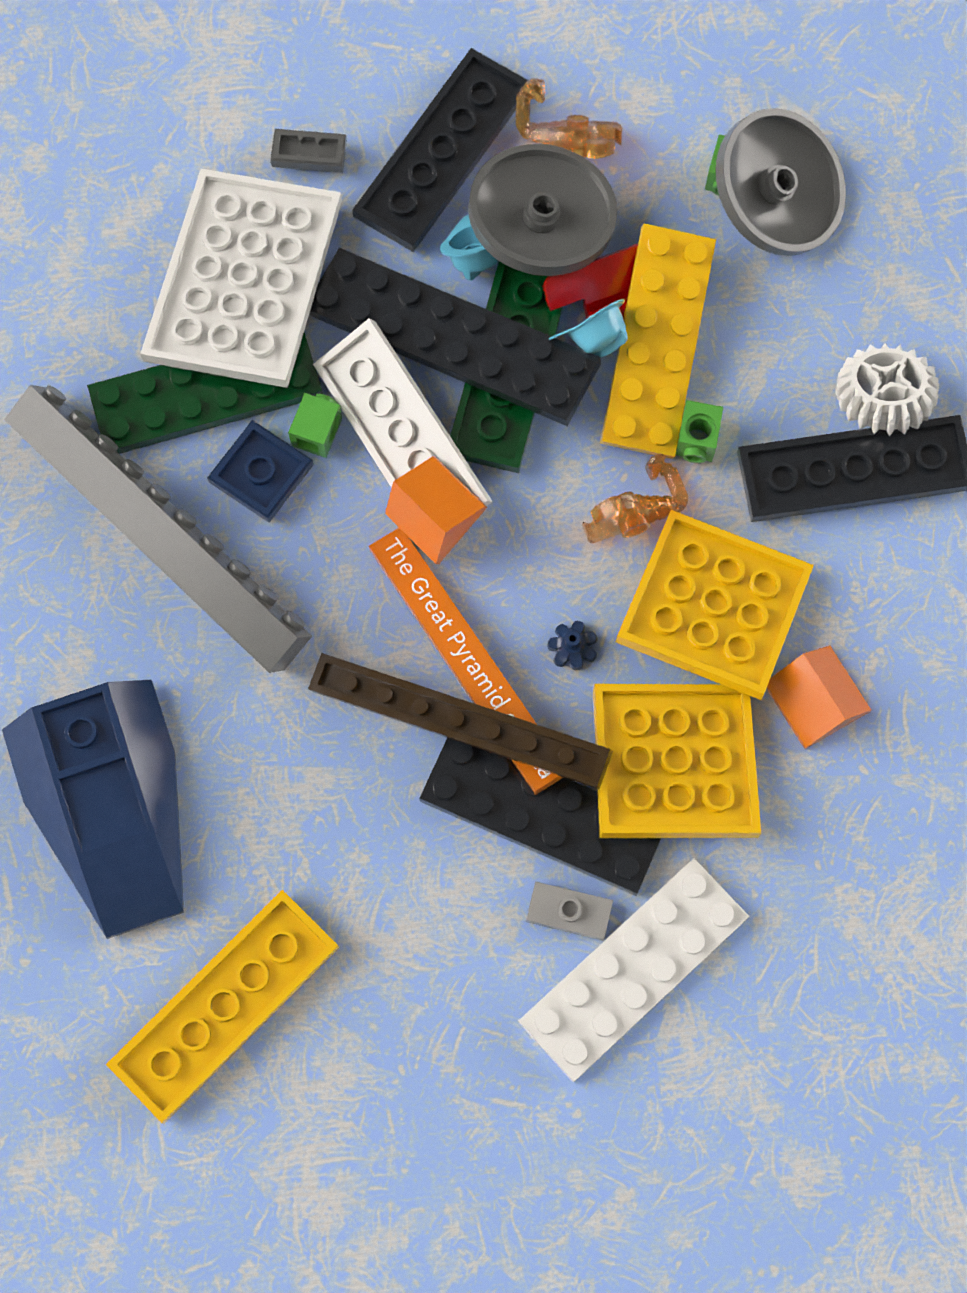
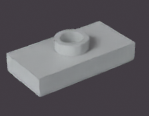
[526,881,613,941]

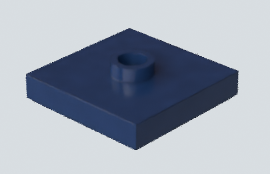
[207,420,314,523]

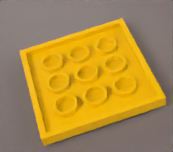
[615,510,814,700]
[593,684,761,838]

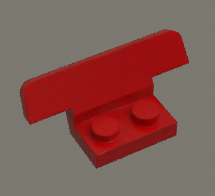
[543,243,638,320]

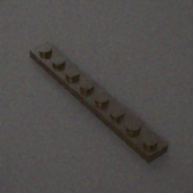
[308,653,613,790]

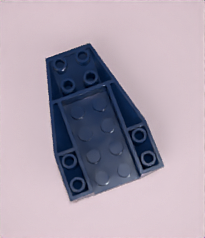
[2,679,184,939]

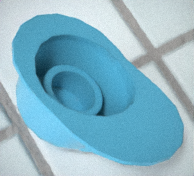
[440,215,498,280]
[548,299,628,358]

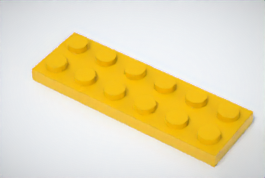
[600,223,716,459]
[106,890,340,1124]

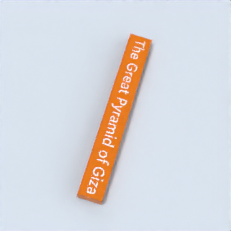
[369,528,563,795]

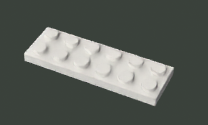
[313,319,493,506]
[518,858,750,1083]

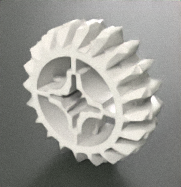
[835,343,939,436]

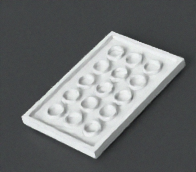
[140,169,342,388]

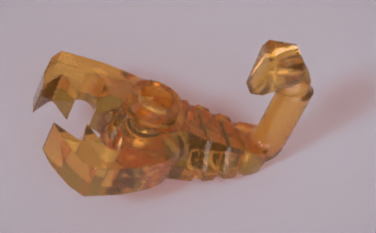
[515,78,623,159]
[582,454,689,543]

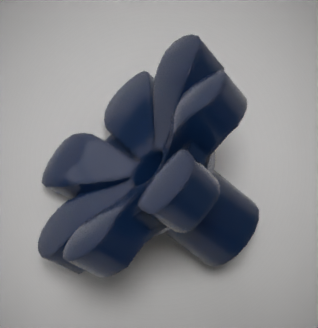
[547,621,598,670]

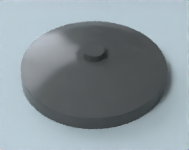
[716,108,846,256]
[468,144,617,276]

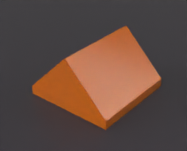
[385,456,487,565]
[766,645,871,749]

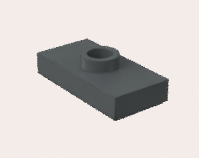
[270,129,347,173]

